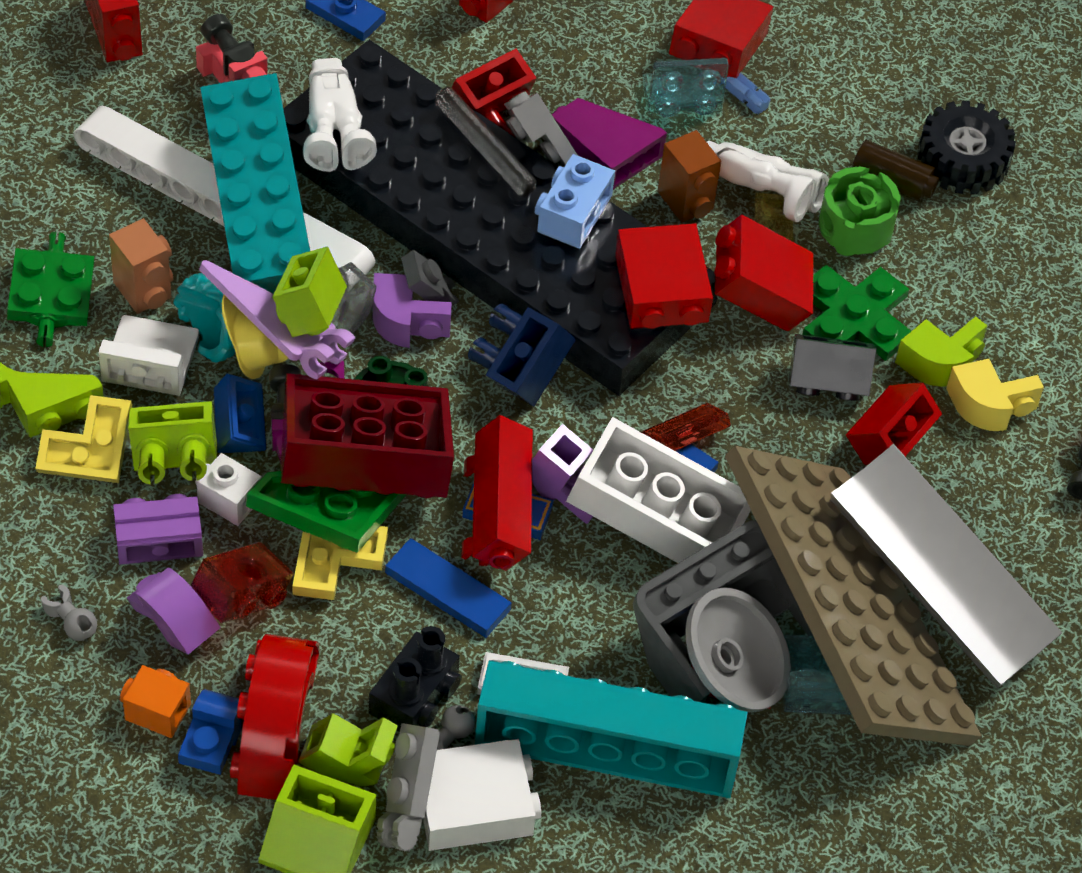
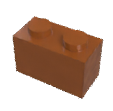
[658,130,721,222]

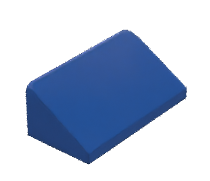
[214,373,266,453]

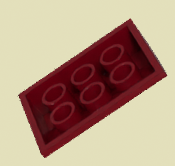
[281,373,454,498]

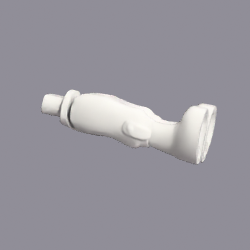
[303,58,377,172]
[707,141,829,222]

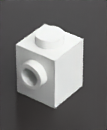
[195,453,262,526]

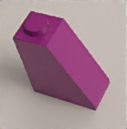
[552,98,667,189]

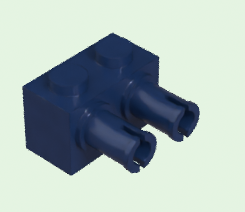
[468,304,576,407]

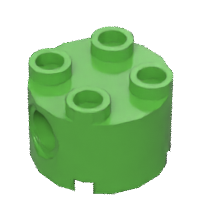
[818,166,901,256]

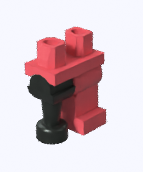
[196,14,267,83]

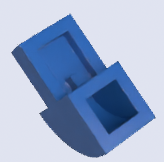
[178,689,244,775]

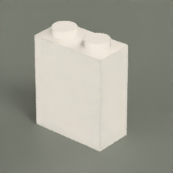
[423,739,541,851]

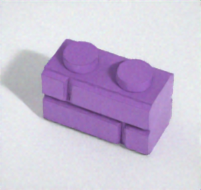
[113,494,203,565]

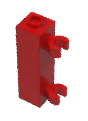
[461,415,533,571]

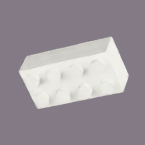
[566,417,751,563]

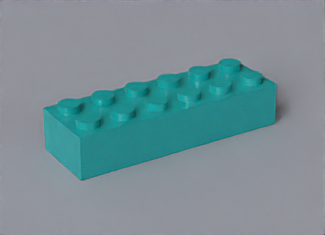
[200,73,310,294]
[475,660,748,798]

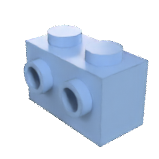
[535,154,615,249]

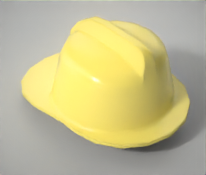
[222,295,289,379]

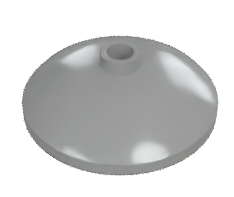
[685,588,791,712]

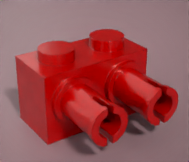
[449,48,537,138]

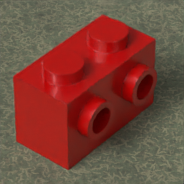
[846,383,942,466]

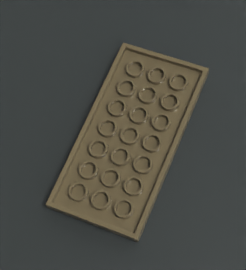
[725,446,982,746]

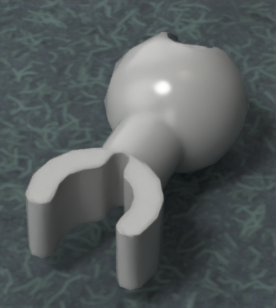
[41,585,97,641]
[437,705,475,750]

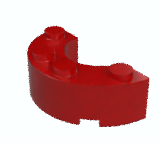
[230,634,320,800]

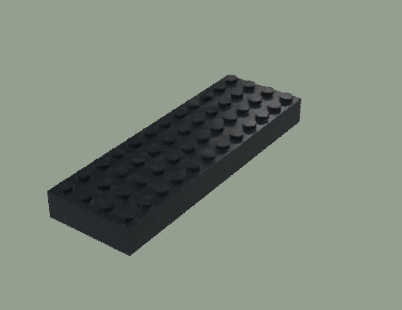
[283,39,718,396]

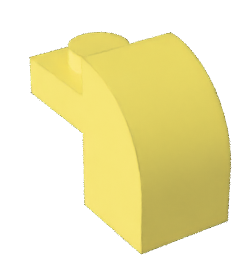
[946,359,1044,431]

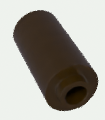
[852,139,939,203]

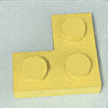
[35,395,133,483]
[292,526,388,600]

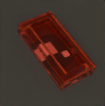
[641,403,731,451]

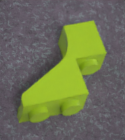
[0,362,104,438]

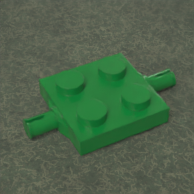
[7,232,95,347]

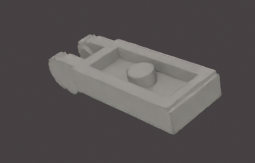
[376,723,440,852]

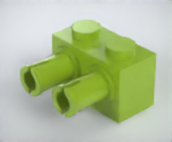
[128,401,217,484]

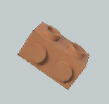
[109,218,174,314]

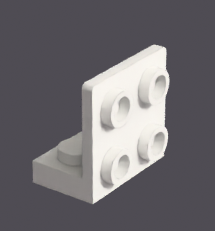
[98,315,199,396]

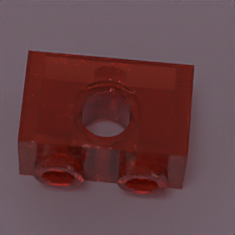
[191,542,294,623]

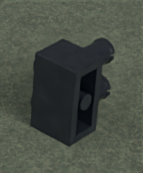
[369,626,462,731]

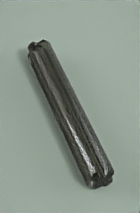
[435,86,536,197]

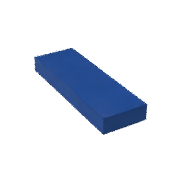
[385,538,512,638]

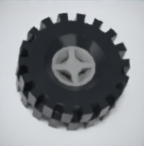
[917,101,1016,194]

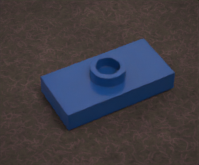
[306,0,386,41]

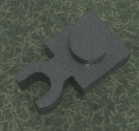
[401,250,459,307]

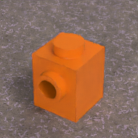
[120,665,191,738]

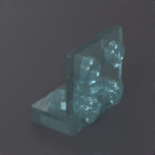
[642,58,729,117]
[783,634,852,715]

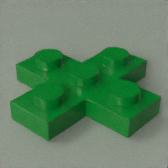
[802,265,911,361]

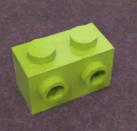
[272,246,347,338]

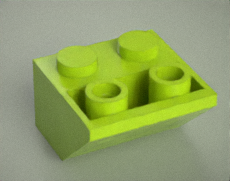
[258,764,376,873]

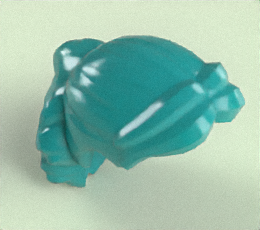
[173,273,235,363]

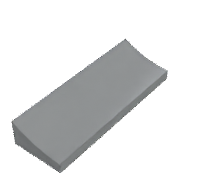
[830,444,1063,689]

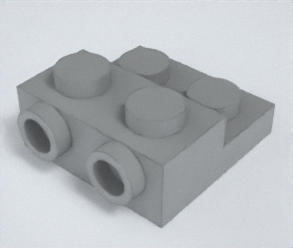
[504,91,578,166]

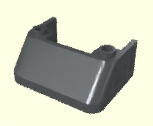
[633,520,815,703]

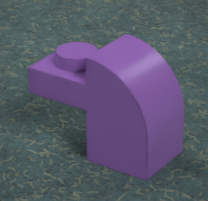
[372,273,452,348]
[532,424,593,524]
[127,567,221,654]

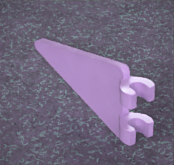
[199,260,355,380]

